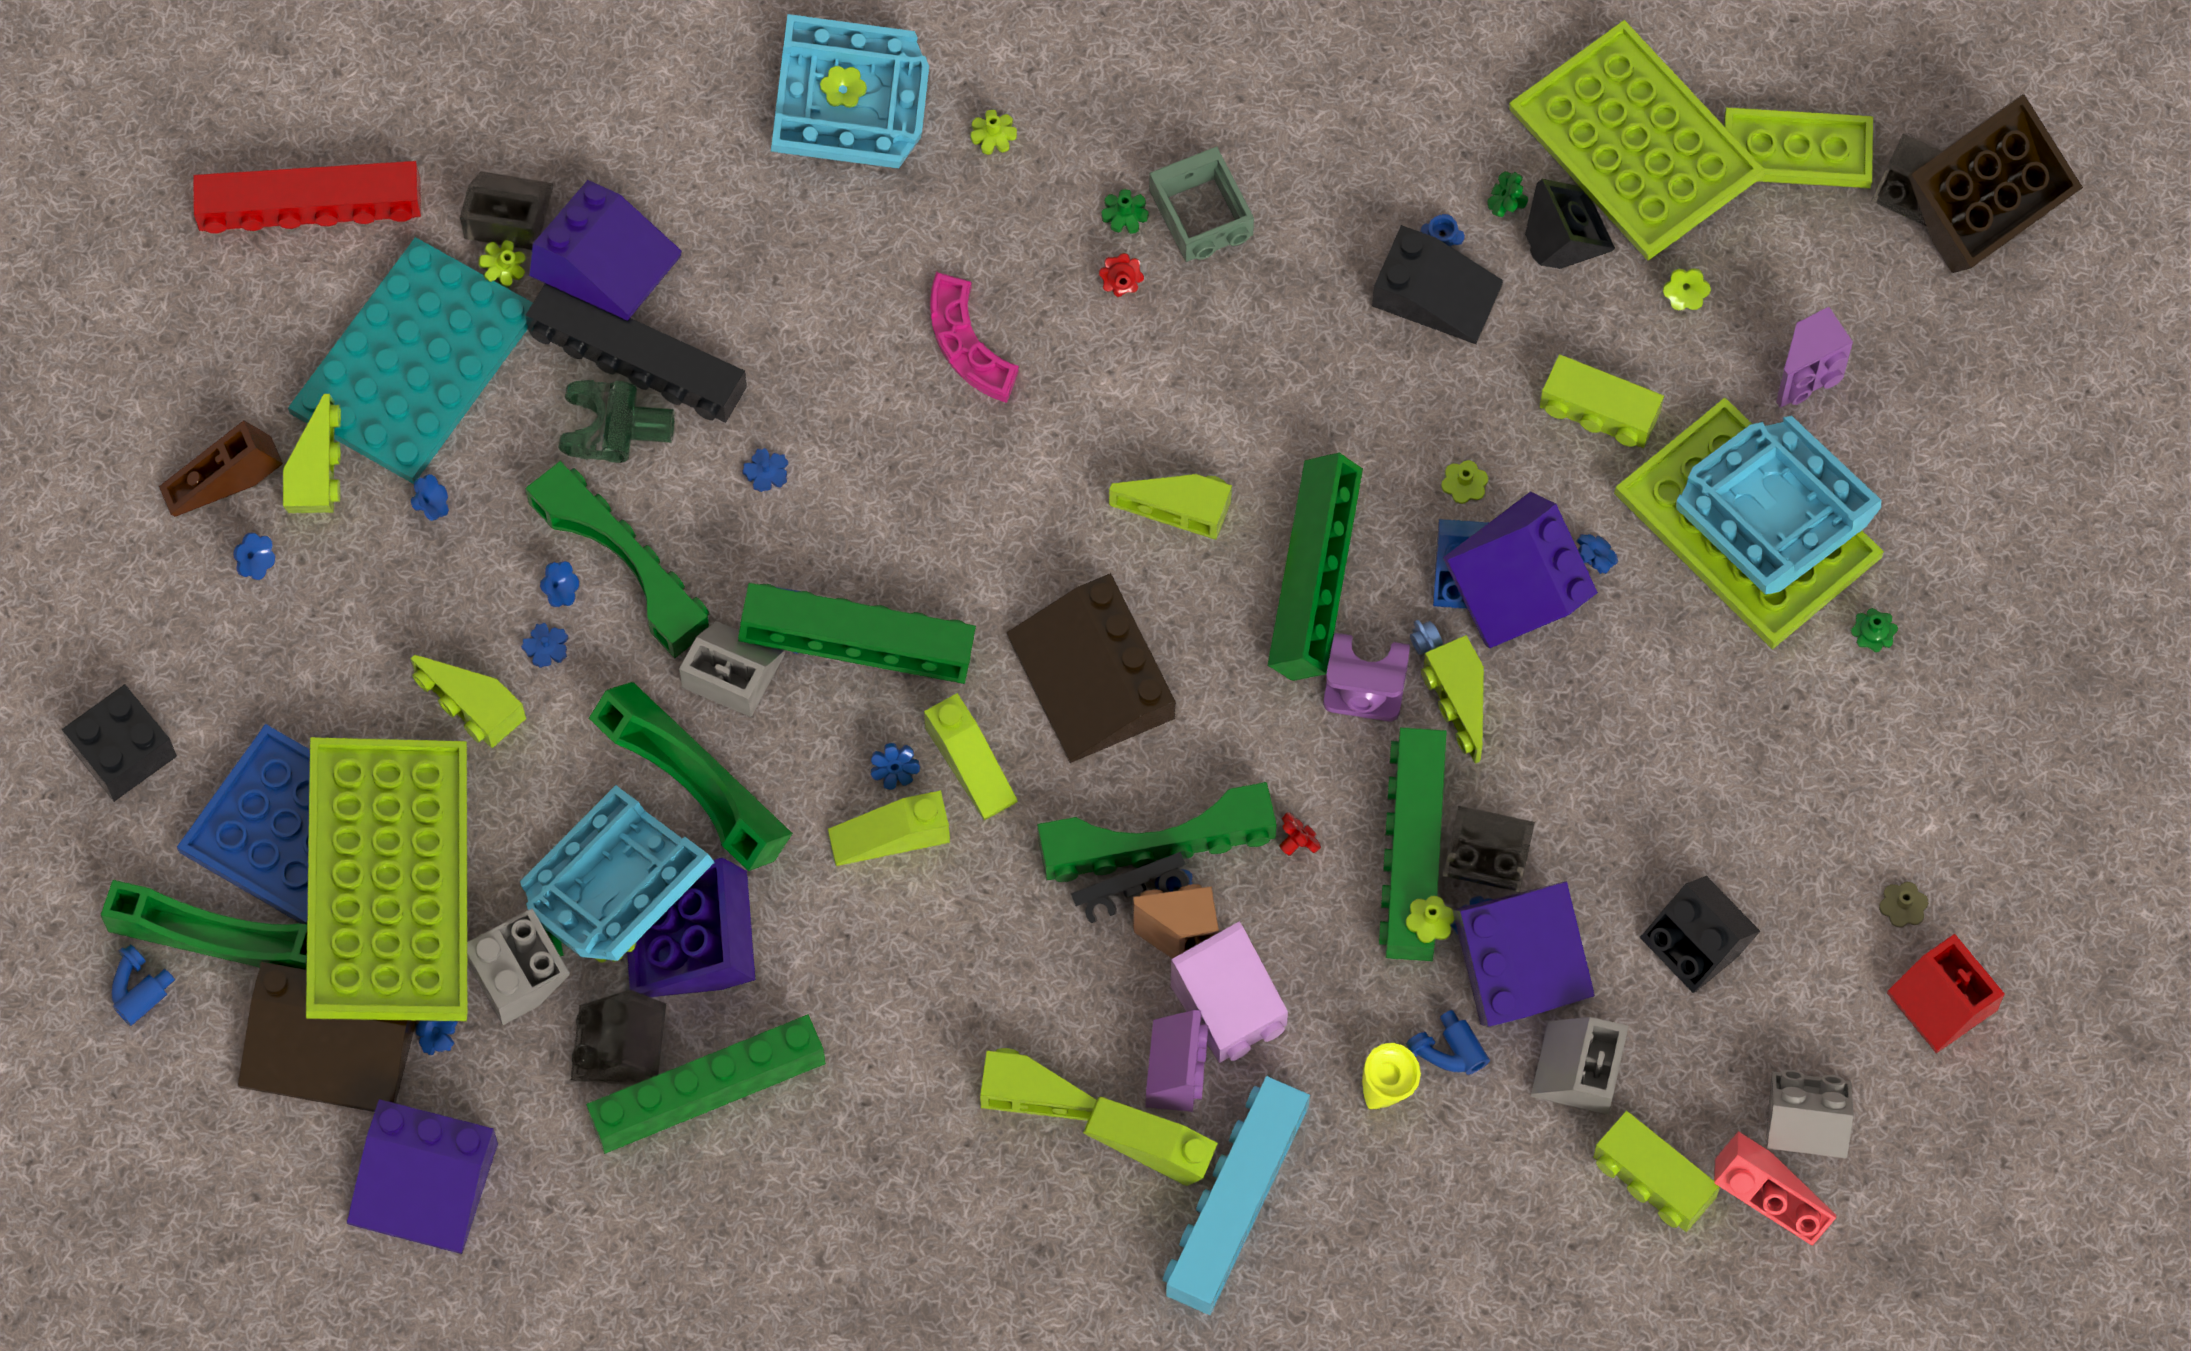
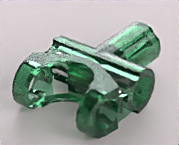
[558,380,675,463]

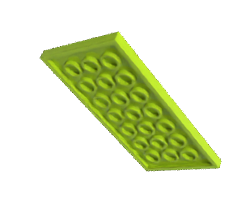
[306,737,468,1021]

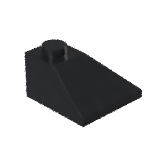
[1525,179,1615,269]

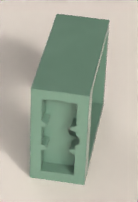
[1149,146,1254,262]

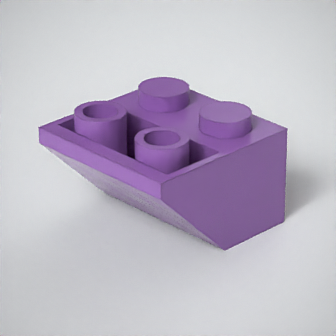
[1776,307,1853,408]
[1145,1010,1208,1112]

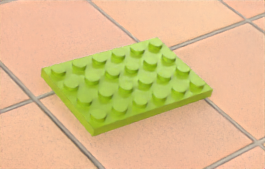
[1509,20,1764,261]
[1614,398,1884,650]

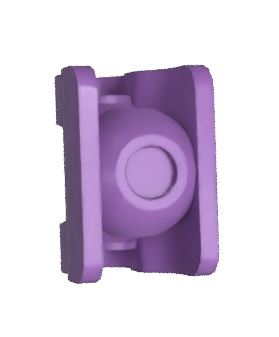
[1323,633,1410,722]

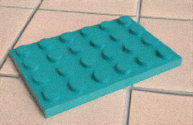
[288,237,533,484]

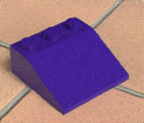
[529,180,682,321]
[1443,491,1598,648]
[627,857,756,999]
[1452,881,1595,1027]
[347,1099,498,1254]

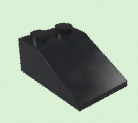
[1372,225,1503,344]

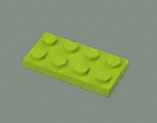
[1724,107,1873,188]

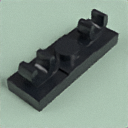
[1071,850,1190,923]

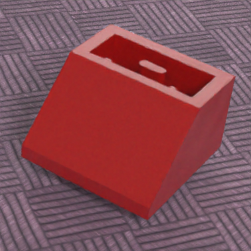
[1887,934,2005,1054]

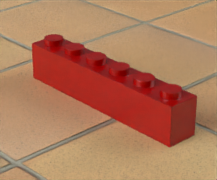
[193,161,421,234]

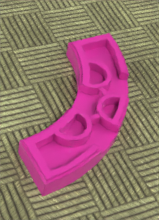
[930,272,1019,403]

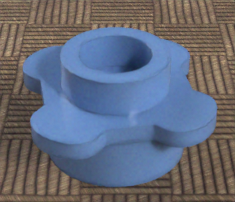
[1410,620,1443,655]

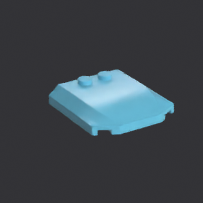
[771,14,929,169]
[1676,416,1881,595]
[520,785,714,961]

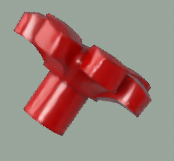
[1279,812,1321,856]

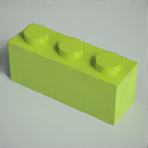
[1540,354,1664,449]
[1593,1110,1720,1232]

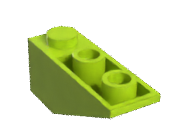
[283,394,341,513]
[1421,635,1484,764]
[411,655,526,748]

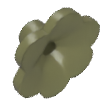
[1879,882,1929,928]

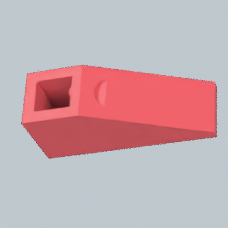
[1714,1131,1836,1246]

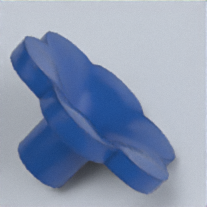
[411,474,449,521]
[233,533,275,580]
[540,561,579,607]

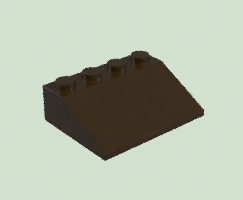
[1908,94,2083,273]
[1006,573,1176,763]
[238,962,417,1112]

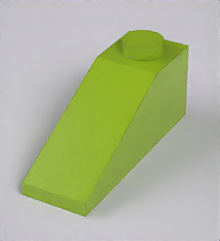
[1109,474,1232,540]
[924,693,1018,821]
[828,790,950,866]
[980,1048,1097,1121]
[1083,1096,1218,1186]

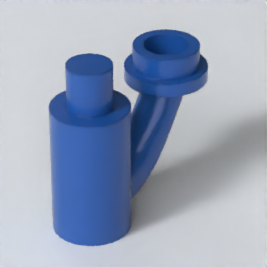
[112,944,175,1026]
[1406,1010,1490,1075]

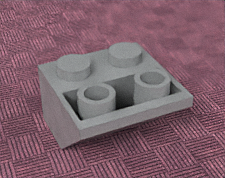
[679,621,785,717]
[467,909,570,1025]
[1531,1017,1629,1115]
[1766,1070,1854,1158]

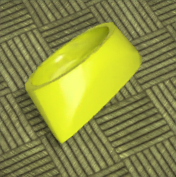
[1362,1043,1421,1109]

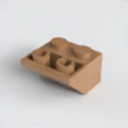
[1133,884,1219,959]

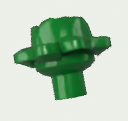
[1851,608,1898,652]

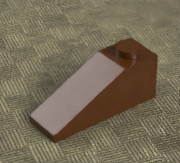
[159,420,283,517]

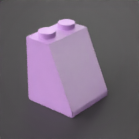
[1170,921,1288,1063]

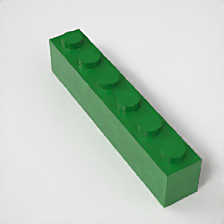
[1267,452,1363,681]
[738,583,976,684]
[1379,727,1447,962]
[586,1014,826,1154]

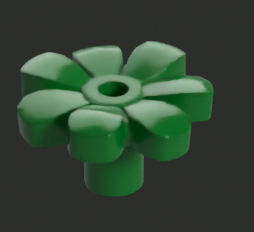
[1487,171,1528,217]
[1101,189,1149,234]

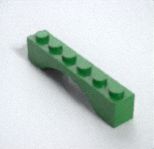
[525,461,710,659]
[588,682,793,871]
[1037,782,1277,882]
[101,880,307,970]

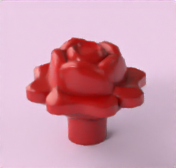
[1099,253,1144,297]

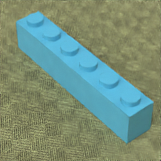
[1162,1076,1310,1315]

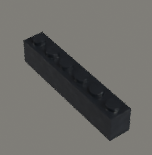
[525,283,747,423]

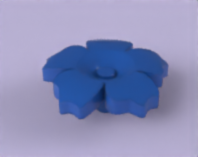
[742,448,788,492]
[1576,534,1618,574]
[521,623,568,668]
[416,1021,458,1055]

